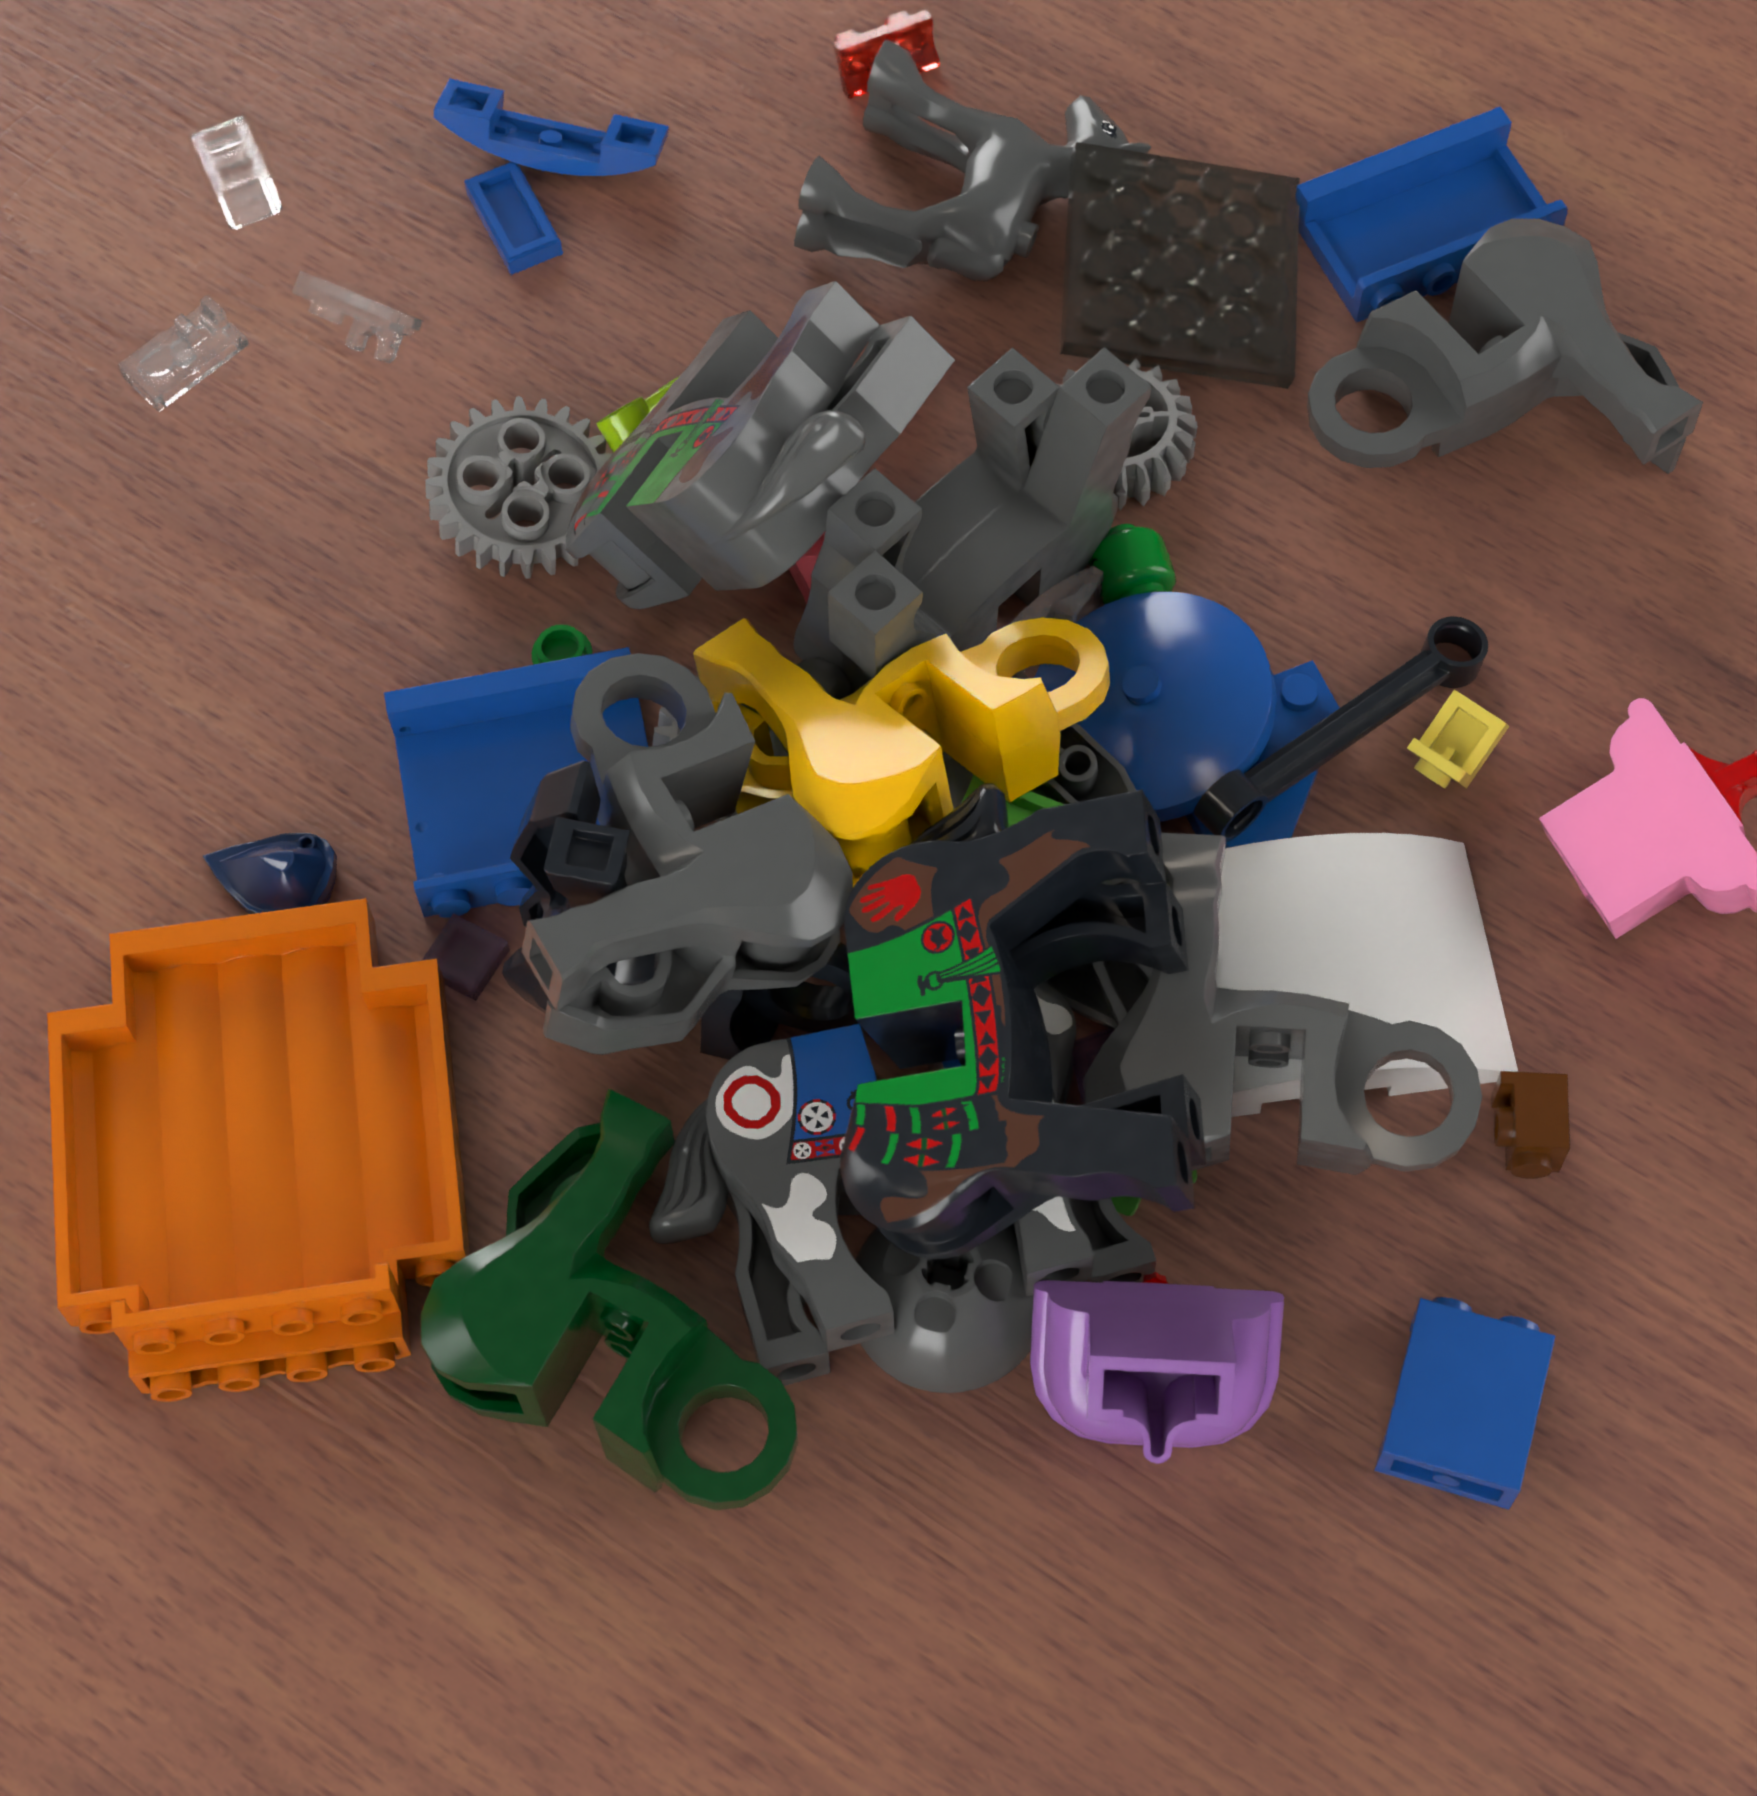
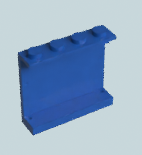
[384,647,648,918]

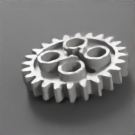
[425,397,612,579]

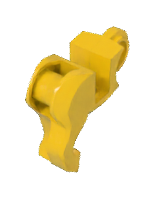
[693,617,1110,887]

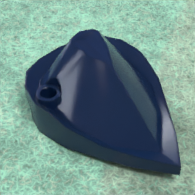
[203,833,337,914]

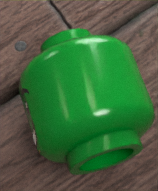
[1089,524,1176,605]

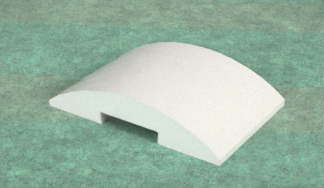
[1113,833,1518,1117]

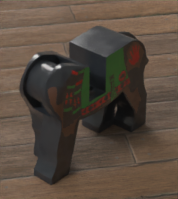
[840,783,1206,1259]

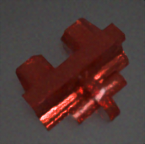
[834,10,940,99]

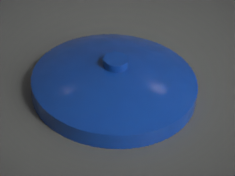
[1034,591,1277,822]

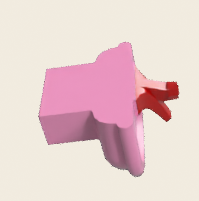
[1539,698,1757,939]

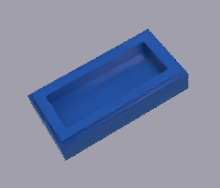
[464,162,563,275]

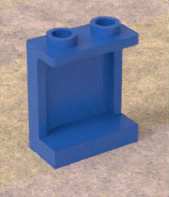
[1374,1297,1556,1510]

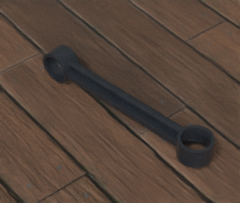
[1194,616,1489,842]

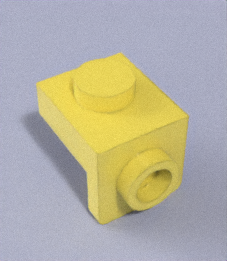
[1407,689,1509,789]

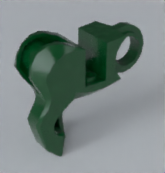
[421,1089,798,1510]

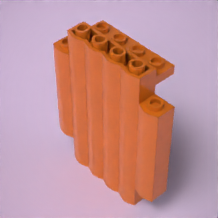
[47,898,470,1402]

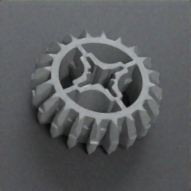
[1057,357,1197,511]

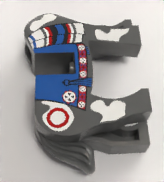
[649,982,1157,1386]

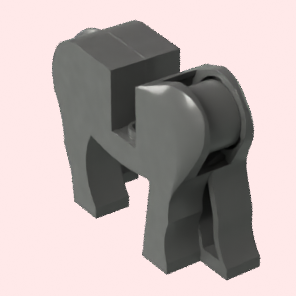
[794,347,1152,700]

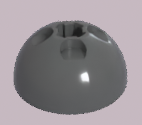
[855,1223,1033,1393]

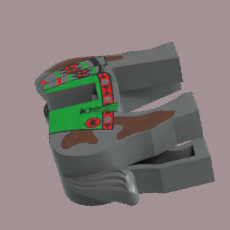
[565,281,955,609]

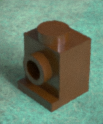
[1491,1071,1570,1179]

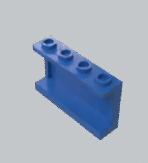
[1292,106,1568,323]

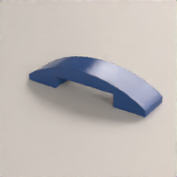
[434,78,669,176]

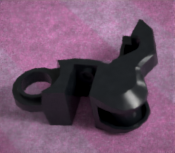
[502,761,863,1060]

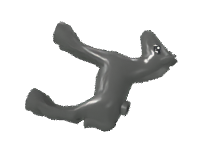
[794,40,1152,281]

